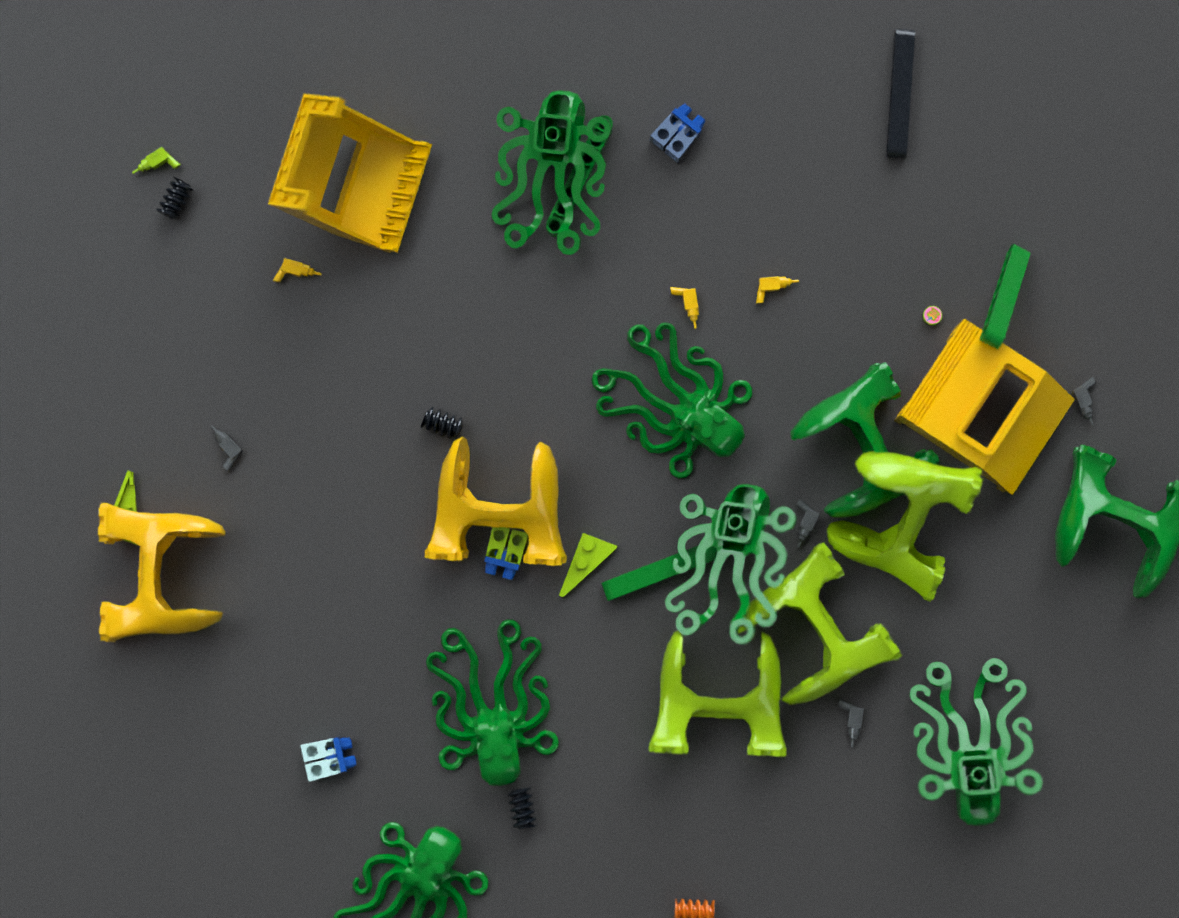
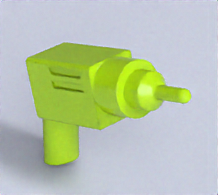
[132,147,181,174]

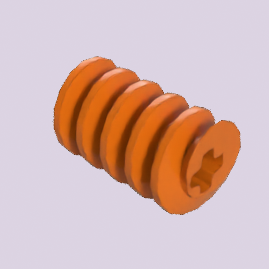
[674,898,715,918]

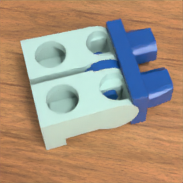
[300,737,357,782]

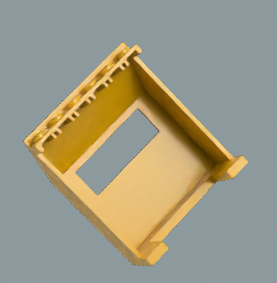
[268,94,432,253]
[894,318,1075,495]

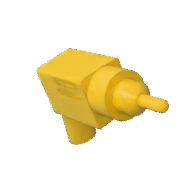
[273,258,322,283]
[756,276,799,304]
[670,287,699,329]

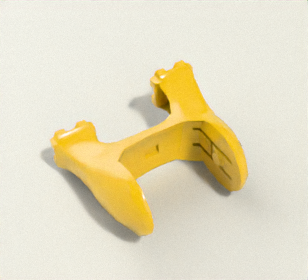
[425,437,567,566]
[98,503,226,642]

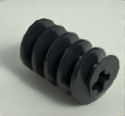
[156,176,194,219]
[421,406,463,440]
[507,787,537,829]

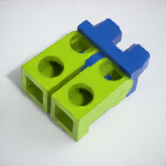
[484,527,529,580]

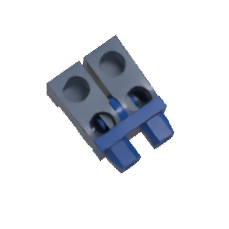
[650,103,706,163]

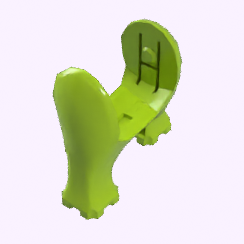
[826,452,982,602]
[738,542,902,705]
[649,630,786,756]

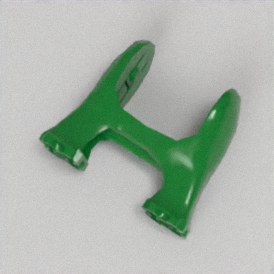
[790,362,940,517]
[1054,444,1179,599]

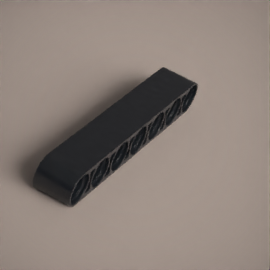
[886,29,915,158]

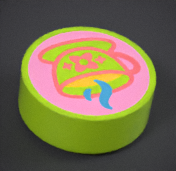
[922,306,942,325]

